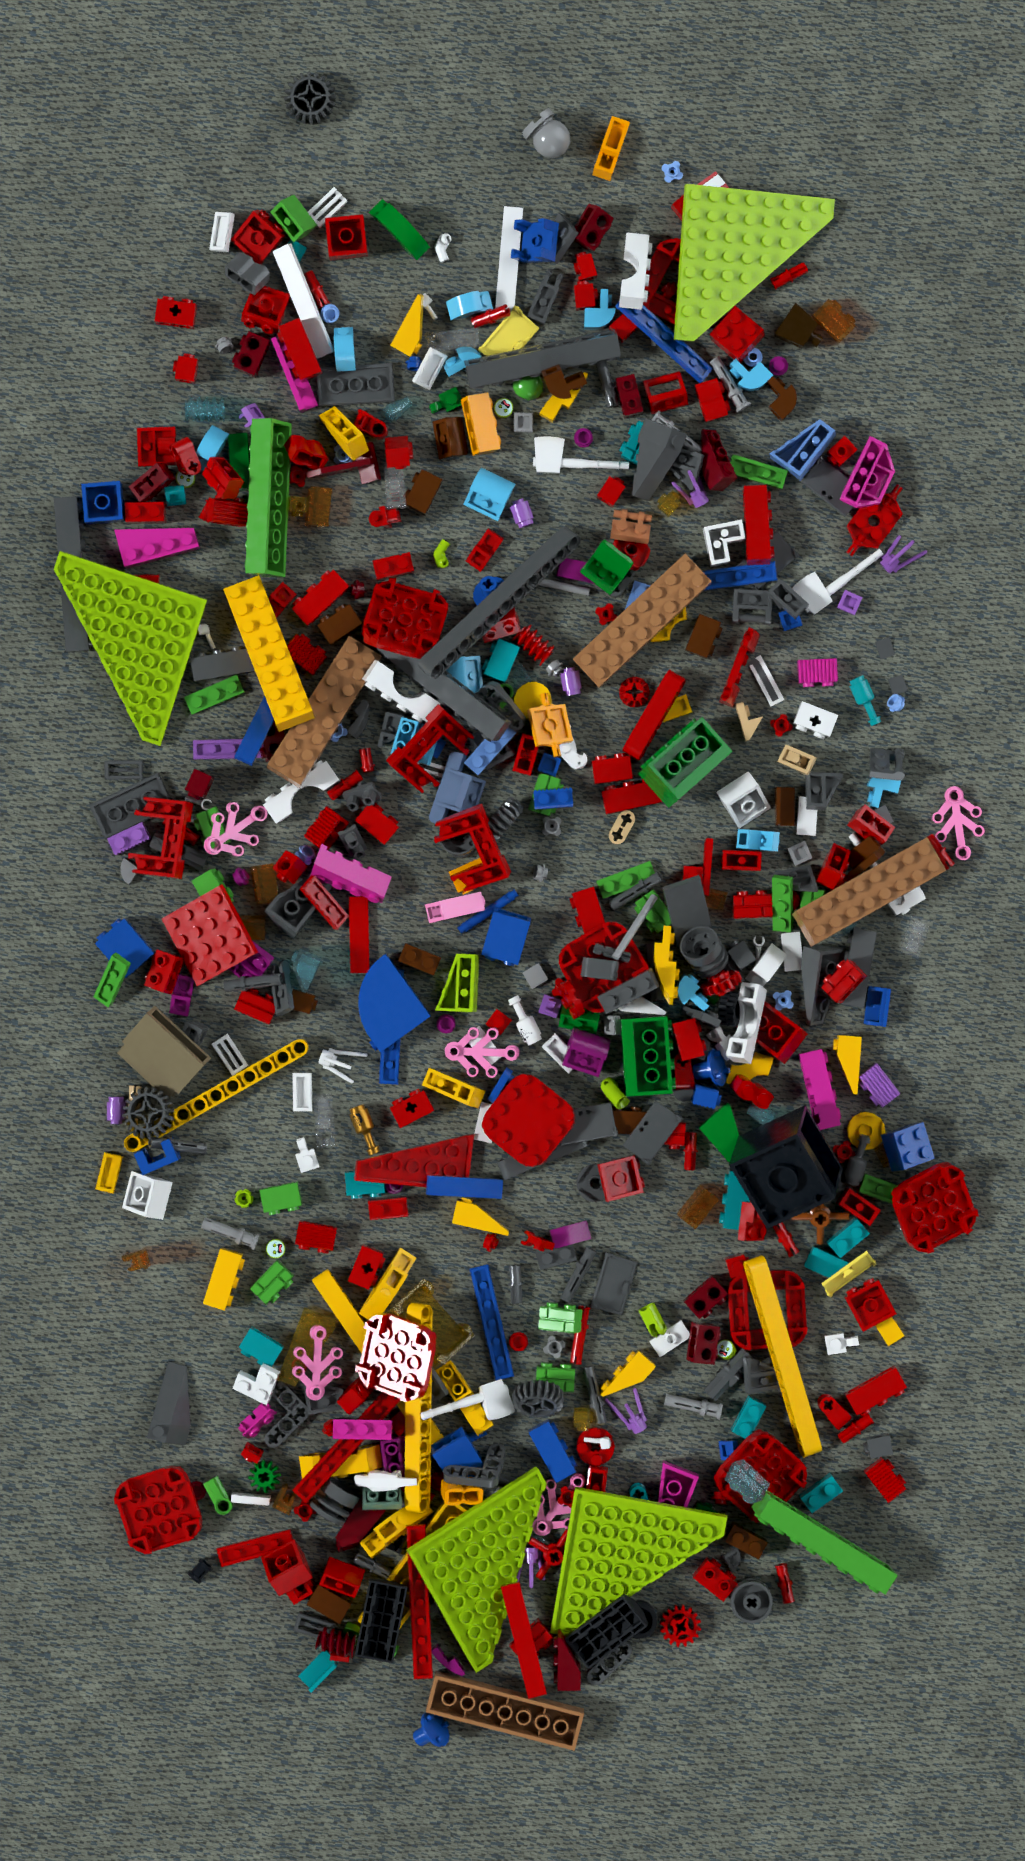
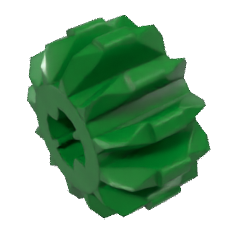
[248,1459,281,1493]

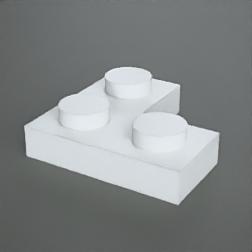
[233,1363,280,1405]

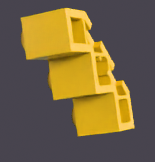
[299,1445,383,1479]

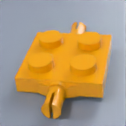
[527,693,573,758]

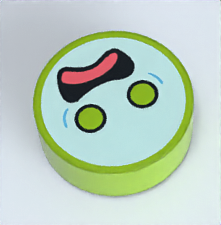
[494,398,513,418]
[176,468,196,488]
[266,1239,286,1258]
[717,1340,736,1360]

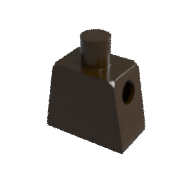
[774,303,823,349]

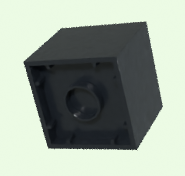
[729,1106,843,1229]

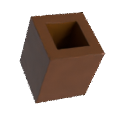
[292,989,318,1014]

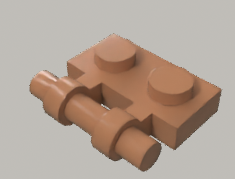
[610,509,652,544]

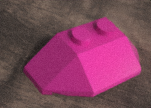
[839,436,895,508]

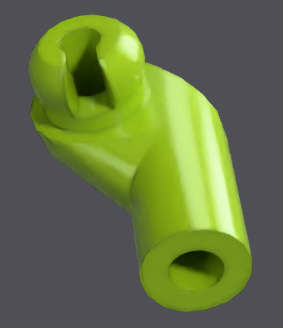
[433,539,450,568]

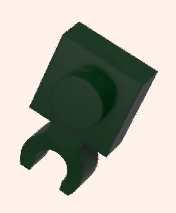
[694,1500,723,1514]

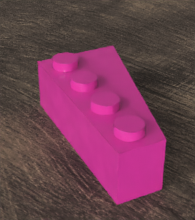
[114,528,200,569]
[310,844,392,903]
[798,1048,841,1130]
[658,1460,699,1507]

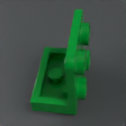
[580,540,634,595]

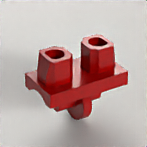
[369,506,401,529]

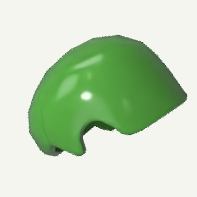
[512,376,544,401]

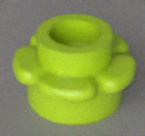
[234,1189,253,1208]

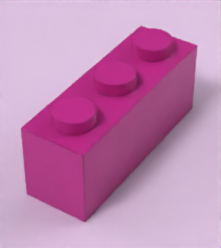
[333,1419,392,1440]

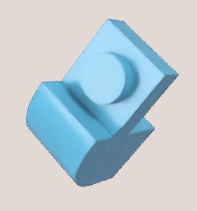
[584,289,616,330]
[446,291,493,320]
[334,327,356,372]
[443,346,482,377]
[729,358,773,391]
[194,425,229,471]
[867,777,901,809]
[736,829,780,851]

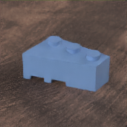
[769,419,836,481]

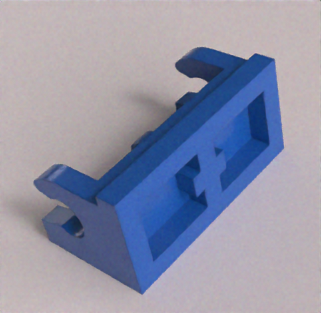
[863,986,891,1027]

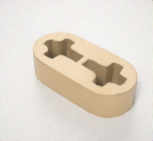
[609,810,635,844]

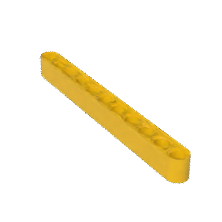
[124,1039,309,1152]
[743,1255,822,1458]
[312,1269,444,1445]
[404,1303,433,1514]

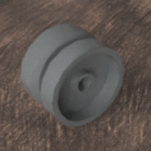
[729,1577,773,1624]

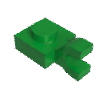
[429,386,462,414]

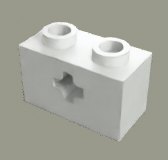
[793,701,838,739]

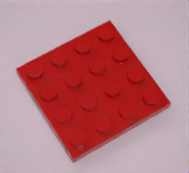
[162,884,259,986]

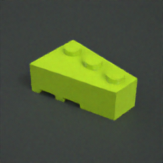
[435,954,479,1012]

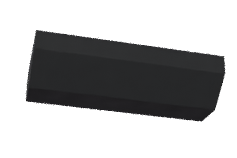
[355,1579,408,1663]
[564,1594,648,1669]

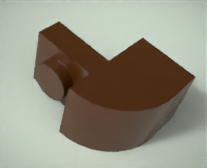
[541,364,587,399]
[766,376,797,422]

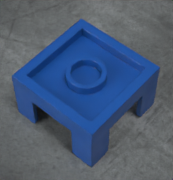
[511,218,559,263]
[134,1137,182,1175]

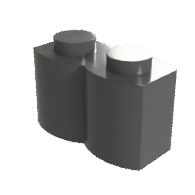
[225,252,270,295]

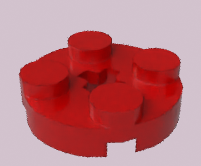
[613,539,650,571]
[556,980,585,1019]
[576,1427,615,1466]

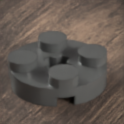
[577,1164,605,1202]

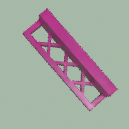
[271,337,318,413]

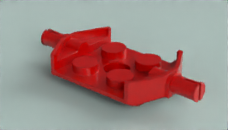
[846,484,903,557]

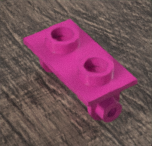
[238,1403,277,1439]

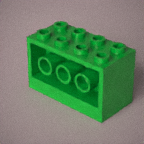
[638,717,733,808]
[620,1015,676,1097]

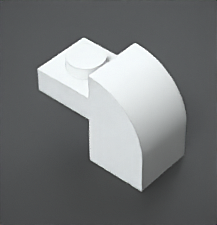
[745,943,787,987]

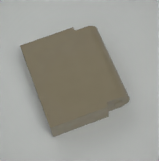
[117,1006,211,1099]

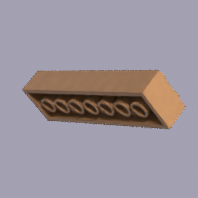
[573,553,712,688]
[267,636,382,788]
[792,837,946,947]
[426,1671,584,1751]

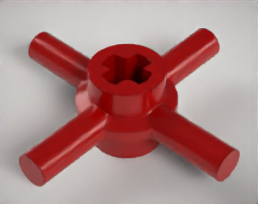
[528,1528,568,1580]

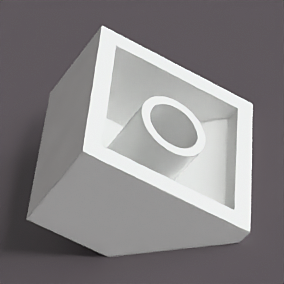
[716,772,771,829]
[122,1171,173,1220]

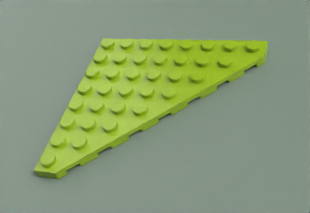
[674,184,835,342]
[54,551,207,746]
[406,1466,547,1673]
[550,1487,728,1636]

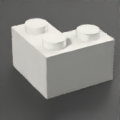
[703,520,746,567]

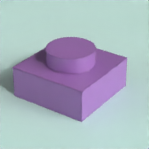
[837,590,863,615]

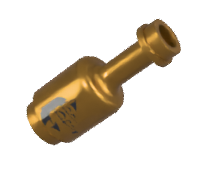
[349,1104,380,1155]

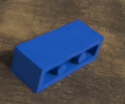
[528,1419,578,1483]

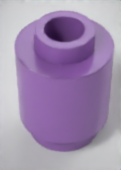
[510,498,534,528]
[560,667,582,696]
[107,1097,126,1124]

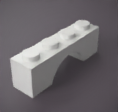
[619,233,652,310]
[362,660,441,723]
[263,761,340,824]
[726,982,767,1064]

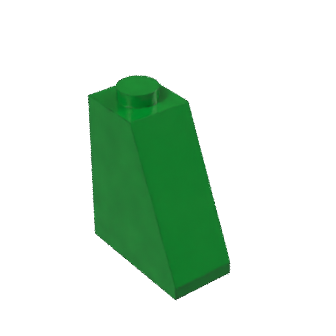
[698,1102,739,1163]

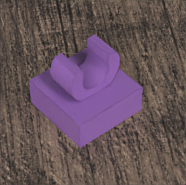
[239,403,265,427]
[538,994,562,1018]

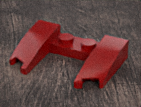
[719,627,760,708]
[386,704,474,793]
[128,797,193,879]
[434,804,511,892]

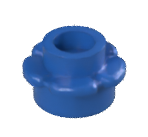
[405,356,422,371]

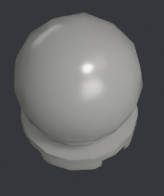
[522,108,571,158]

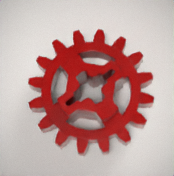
[700,970,742,996]
[660,1604,701,1647]

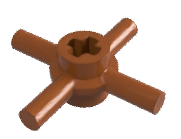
[792,1204,849,1245]

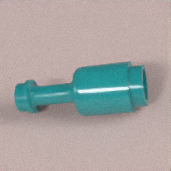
[849,675,881,726]

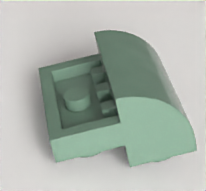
[361,1486,402,1510]

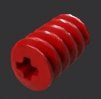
[512,624,554,666]

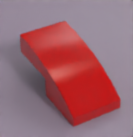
[465,528,504,572]
[268,582,297,619]

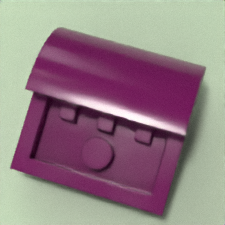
[228,942,274,978]
[562,1027,610,1077]
[380,1435,405,1477]

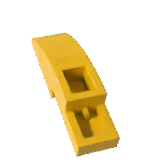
[654,925,680,1005]
[358,1248,416,1320]
[435,1360,494,1436]
[359,1506,433,1558]

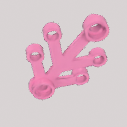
[932,786,985,860]
[204,802,268,857]
[445,1027,520,1078]
[292,1325,343,1400]
[532,1473,585,1536]

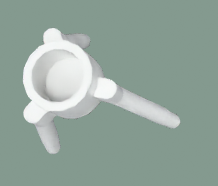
[319,1048,368,1084]

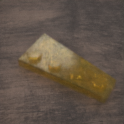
[277,1307,340,1387]

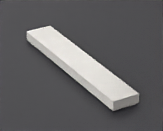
[495,206,523,323]
[273,243,335,359]

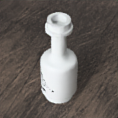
[508,995,542,1046]

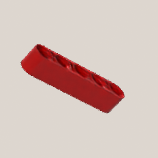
[622,670,686,760]

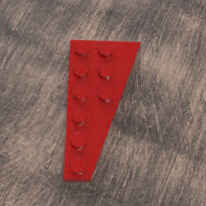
[354,1134,474,1187]

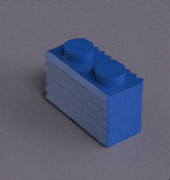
[533,788,573,810]
[691,1084,722,1109]

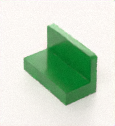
[558,1005,600,1034]

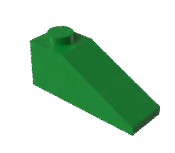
[228,433,250,491]

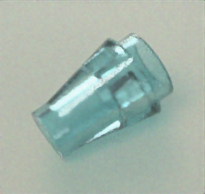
[383,396,412,422]
[746,1104,776,1125]

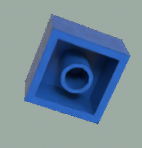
[81,481,125,525]
[881,1122,935,1172]

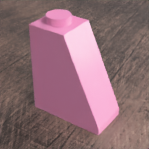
[425,892,485,923]

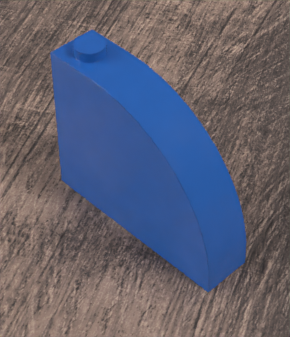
[358,954,431,1052]

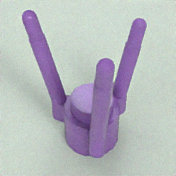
[672,470,709,508]
[880,535,927,574]
[605,1388,647,1434]
[516,1547,546,1588]

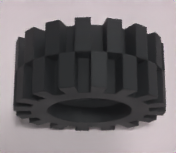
[718,991,740,1027]

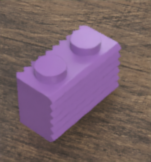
[107,822,151,855]
[858,1063,901,1108]

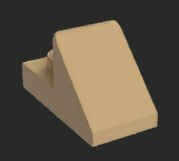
[735,702,763,742]
[777,745,817,775]

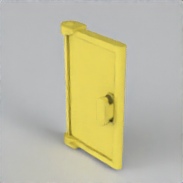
[478,305,540,356]
[821,1251,876,1298]

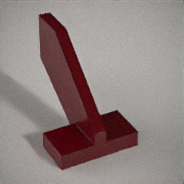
[306,442,381,484]
[335,1495,386,1553]

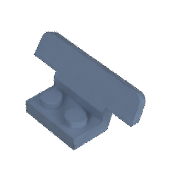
[429,752,486,823]

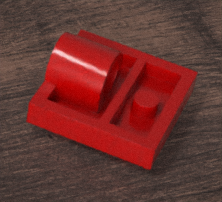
[137,427,177,467]

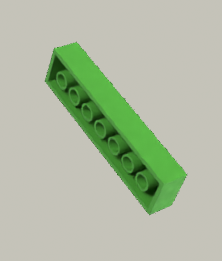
[245,418,292,577]
[751,1488,898,1595]

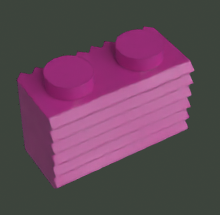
[797,658,838,687]

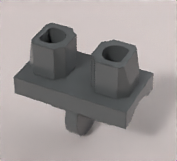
[342,781,382,812]
[338,824,367,860]

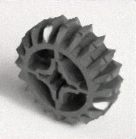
[284,71,336,125]
[488,797,523,841]
[122,1087,175,1140]
[512,1379,564,1418]

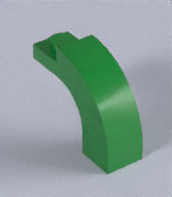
[369,199,430,260]

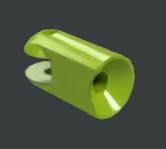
[601,1077,630,1109]
[638,1302,666,1338]

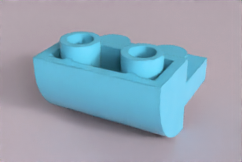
[463,467,516,521]
[446,656,483,692]
[390,717,437,766]
[677,974,709,1011]

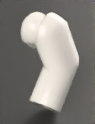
[434,233,452,263]

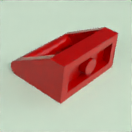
[643,371,689,414]

